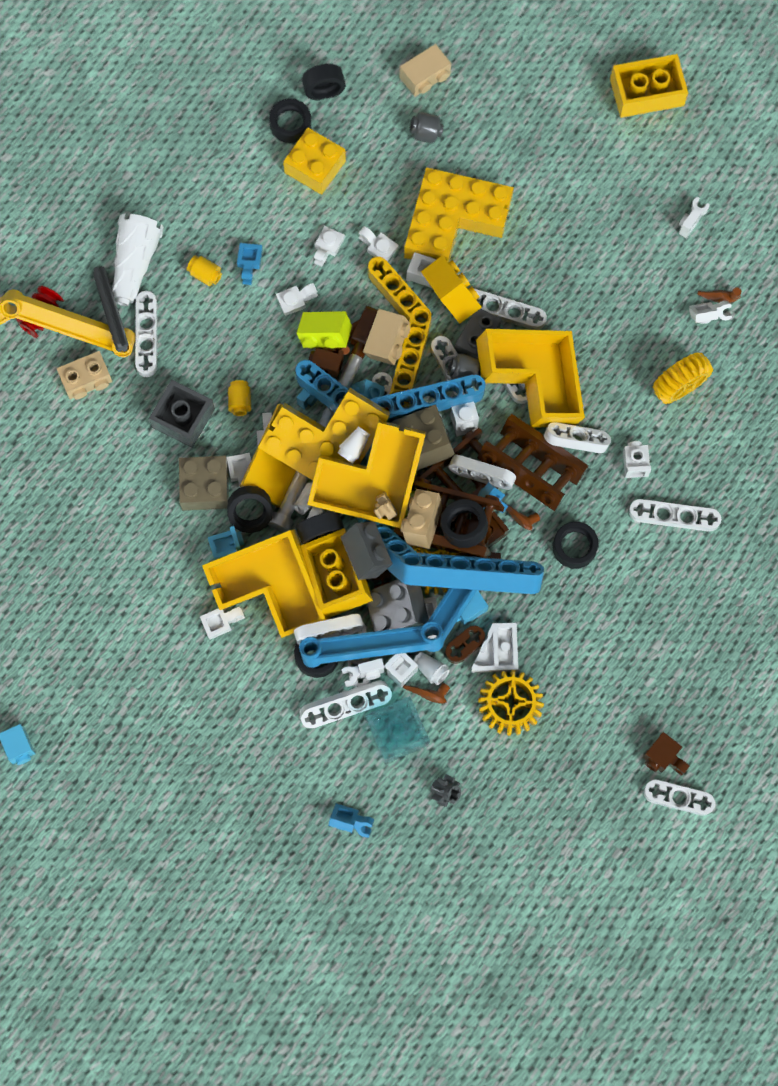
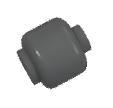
[409,112,444,143]
[447,354,481,380]

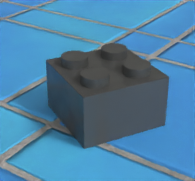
[149,380,215,448]
[367,579,429,632]

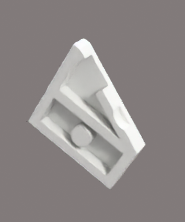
[471,623,518,673]

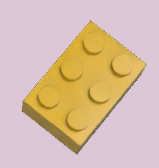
[610,54,688,118]
[300,528,373,618]

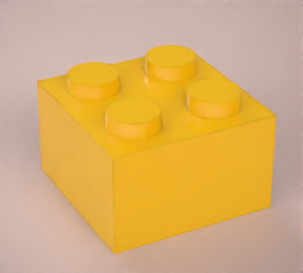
[283,128,346,195]
[421,255,482,324]

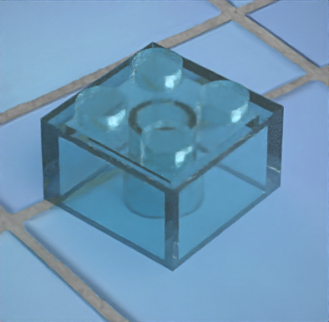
[365,696,430,765]

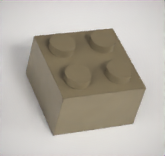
[392,404,455,471]
[179,456,229,511]

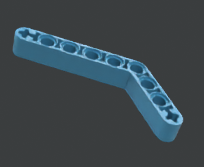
[295,360,485,423]
[358,518,544,594]

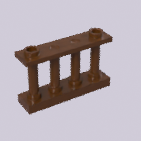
[477,414,588,511]
[411,428,498,529]
[394,478,505,558]

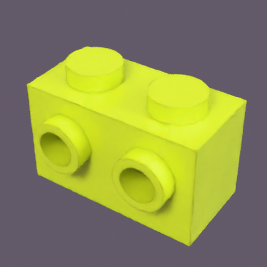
[297,311,352,349]

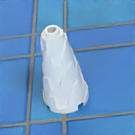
[112,214,164,306]

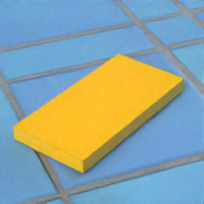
[240,403,296,508]

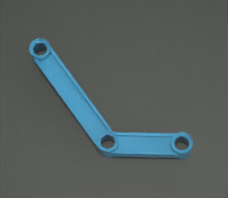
[299,588,479,668]

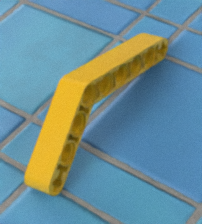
[368,257,432,411]

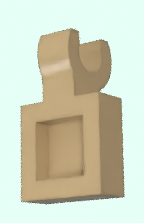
[374,492,397,520]

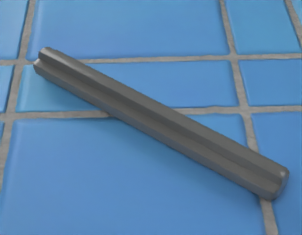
[93,266,129,352]

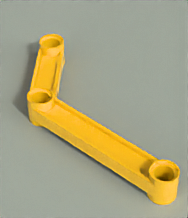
[0,289,136,357]

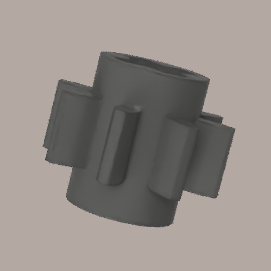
[431,774,461,807]

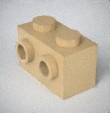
[399,44,451,97]
[363,309,410,366]
[56,351,113,399]
[401,489,443,549]

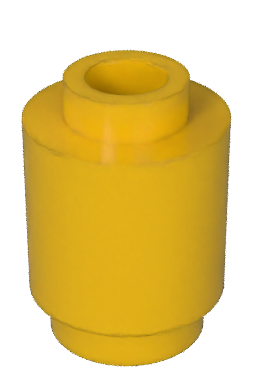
[187,255,222,286]
[228,380,251,416]

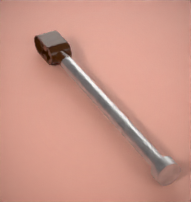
[268,306,378,533]

